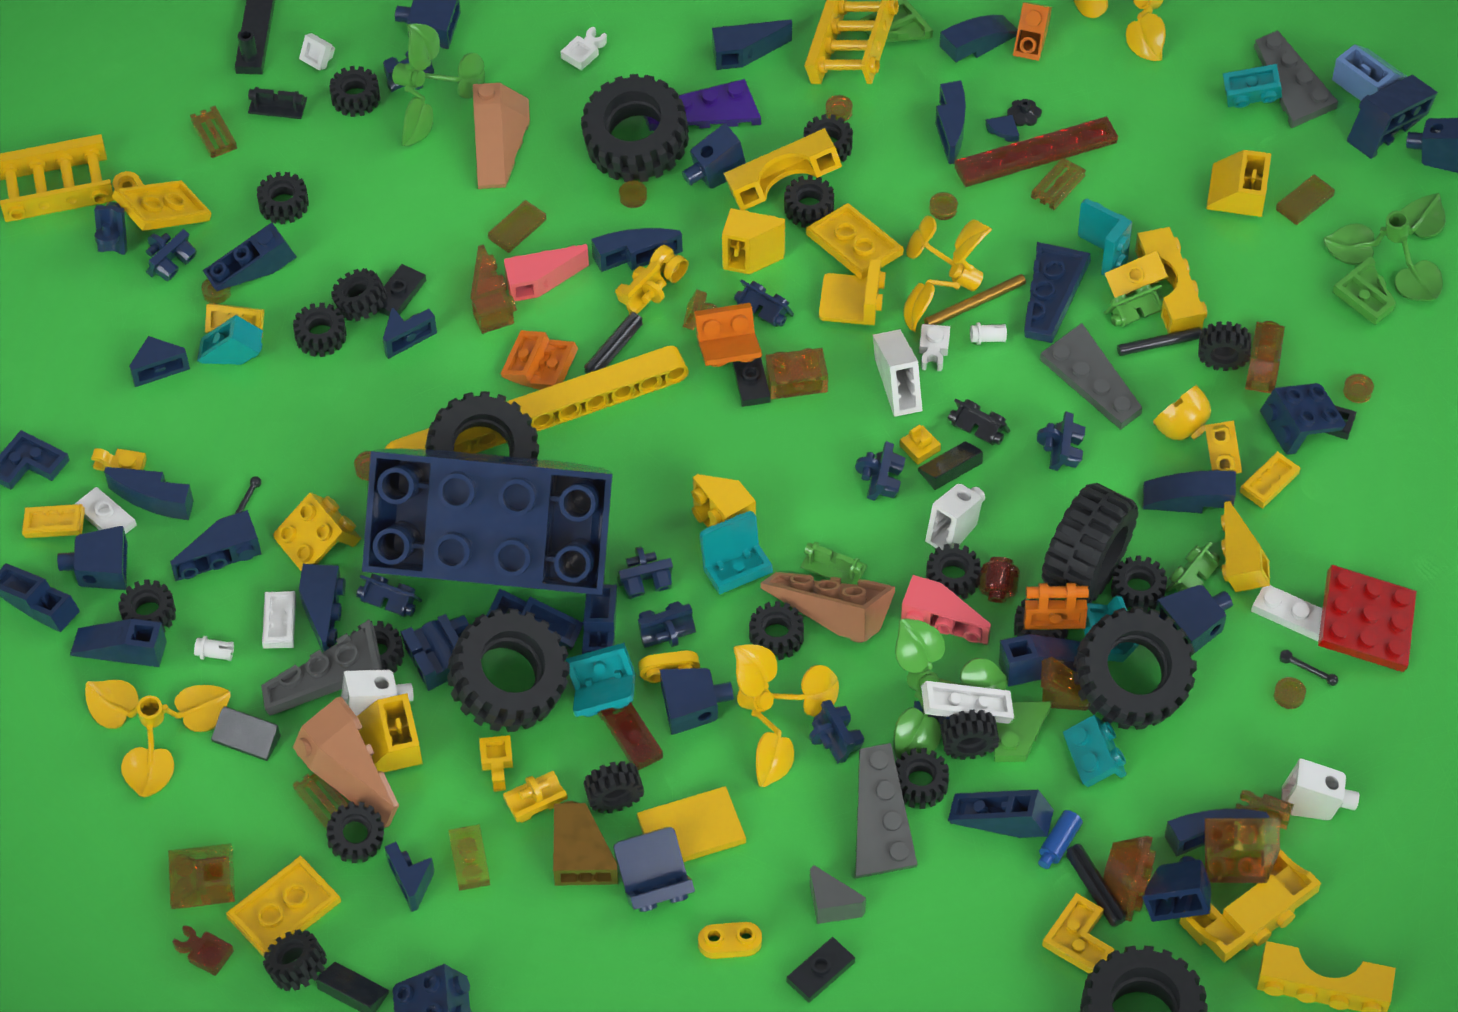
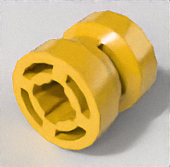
[649,245,689,283]

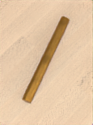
[924,274,1026,325]

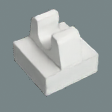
[299,33,335,71]

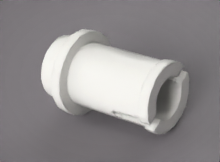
[970,322,1007,345]
[194,635,234,661]

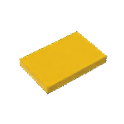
[112,180,212,231]
[806,203,904,280]
[637,786,746,862]
[226,855,341,957]

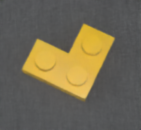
[1042,893,1115,974]

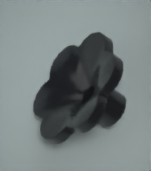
[1007,99,1042,126]

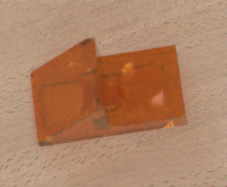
[1041,656,1090,711]

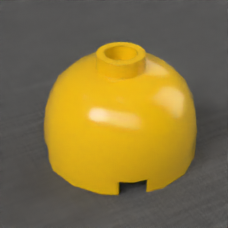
[1153,385,1211,440]

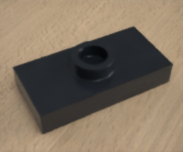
[376,264,426,316]
[732,357,771,407]
[786,937,855,1003]

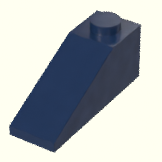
[948,790,1054,838]

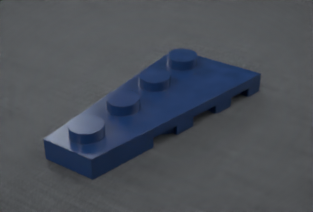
[1024,242,1091,343]

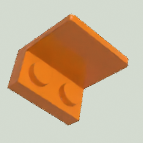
[694,303,762,367]

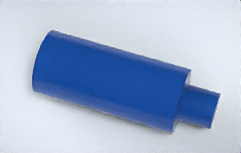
[1038,810,1083,869]

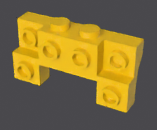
[1179,844,1321,963]

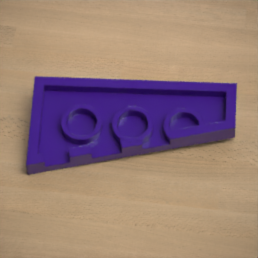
[644,79,761,131]

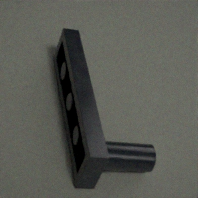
[235,0,275,74]

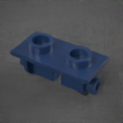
[734,279,794,327]
[356,573,422,617]

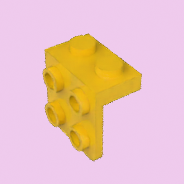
[819,259,886,326]
[273,492,362,571]

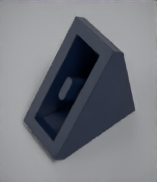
[129,336,190,387]

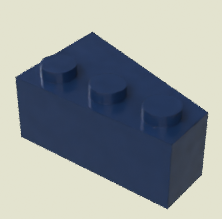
[1347,75,1438,159]

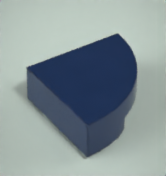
[986,115,1019,142]

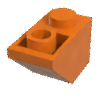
[1013,2,1052,61]

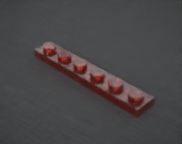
[955,116,1118,187]

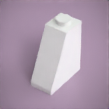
[873,329,922,417]

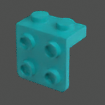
[1078,199,1132,276]
[700,511,773,595]
[566,643,636,717]

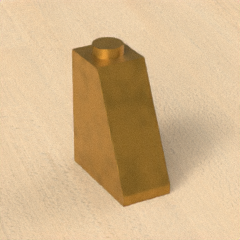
[553,801,618,886]

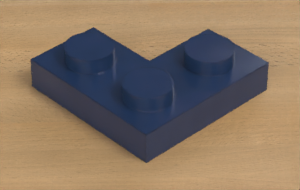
[0,430,70,490]

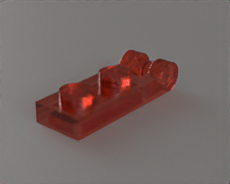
[598,702,663,770]

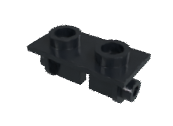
[248,87,307,119]
[948,399,1010,445]

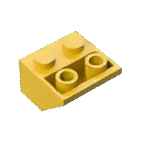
[1206,150,1271,217]
[722,208,785,275]
[691,474,756,528]
[357,693,423,772]

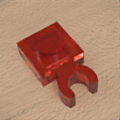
[172,926,234,976]

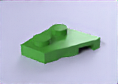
[994,701,1051,762]

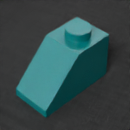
[197,315,263,365]

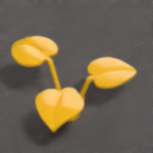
[1074,0,1166,61]
[904,215,992,332]
[733,644,839,787]
[85,680,231,797]

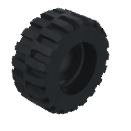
[581,74,689,183]
[425,391,539,459]
[1042,483,1139,603]
[1073,606,1197,730]
[447,608,570,732]
[1080,945,1208,1012]

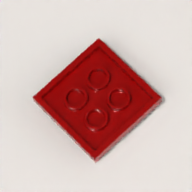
[1318,565,1417,672]

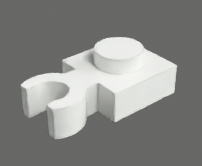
[561,27,607,71]
[919,324,950,371]

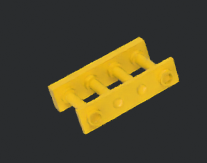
[804,0,899,84]
[0,134,115,222]

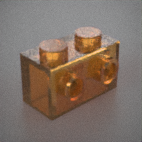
[765,348,828,399]

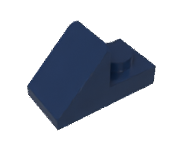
[383,308,437,359]
[384,842,434,912]

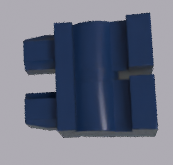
[400,614,469,691]

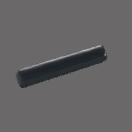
[584,312,643,374]
[1066,844,1126,927]

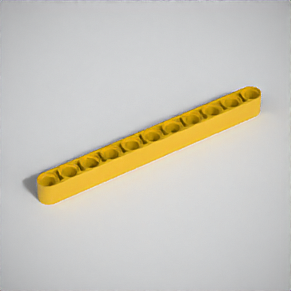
[385,346,689,453]

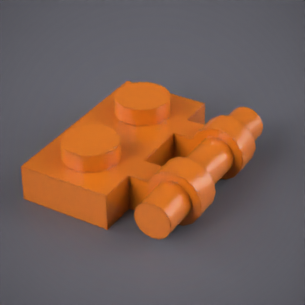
[1024,583,1089,630]

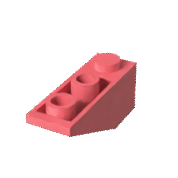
[504,244,589,302]
[901,575,991,645]

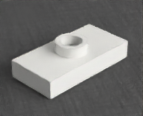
[75,487,137,534]
[262,591,296,649]

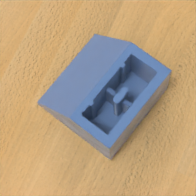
[1332,44,1407,101]

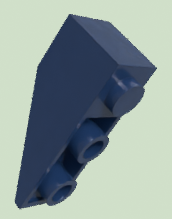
[712,19,792,70]
[202,222,297,291]
[170,510,261,581]
[299,564,346,652]
[70,619,167,667]
[999,634,1081,687]

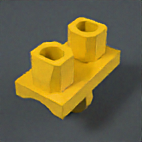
[615,262,667,314]
[1205,420,1242,474]
[503,771,568,823]

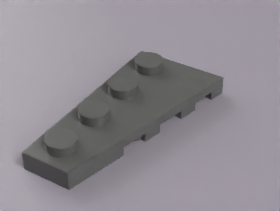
[1254,30,1338,128]
[1040,323,1142,430]
[261,620,382,716]
[855,743,918,879]

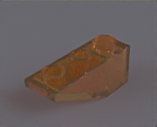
[471,245,517,334]
[1245,321,1285,394]

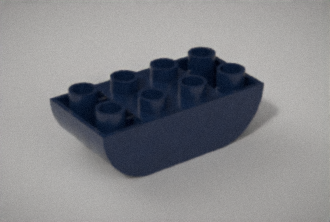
[362,449,613,595]

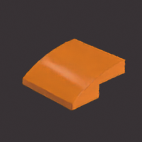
[500,330,578,390]

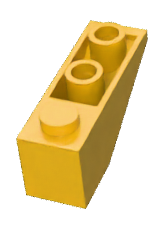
[1221,501,1270,592]

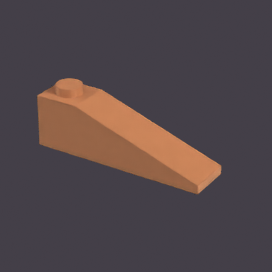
[473,83,530,189]
[761,572,895,642]
[293,697,399,828]

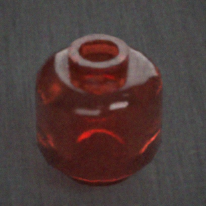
[979,557,1020,603]

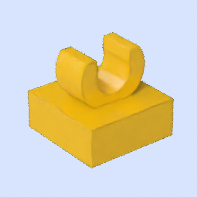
[900,424,941,465]

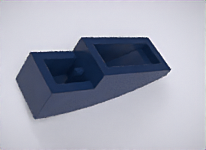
[940,15,1018,62]
[935,80,966,164]
[591,228,683,272]
[104,467,194,520]
[1143,470,1236,513]
[0,563,80,632]
[582,584,617,654]
[486,589,583,650]
[1164,809,1269,857]

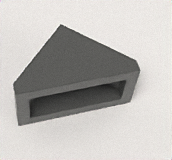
[810,865,866,924]

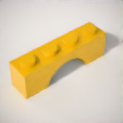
[724,128,842,210]
[1135,227,1207,334]
[1257,941,1396,1012]

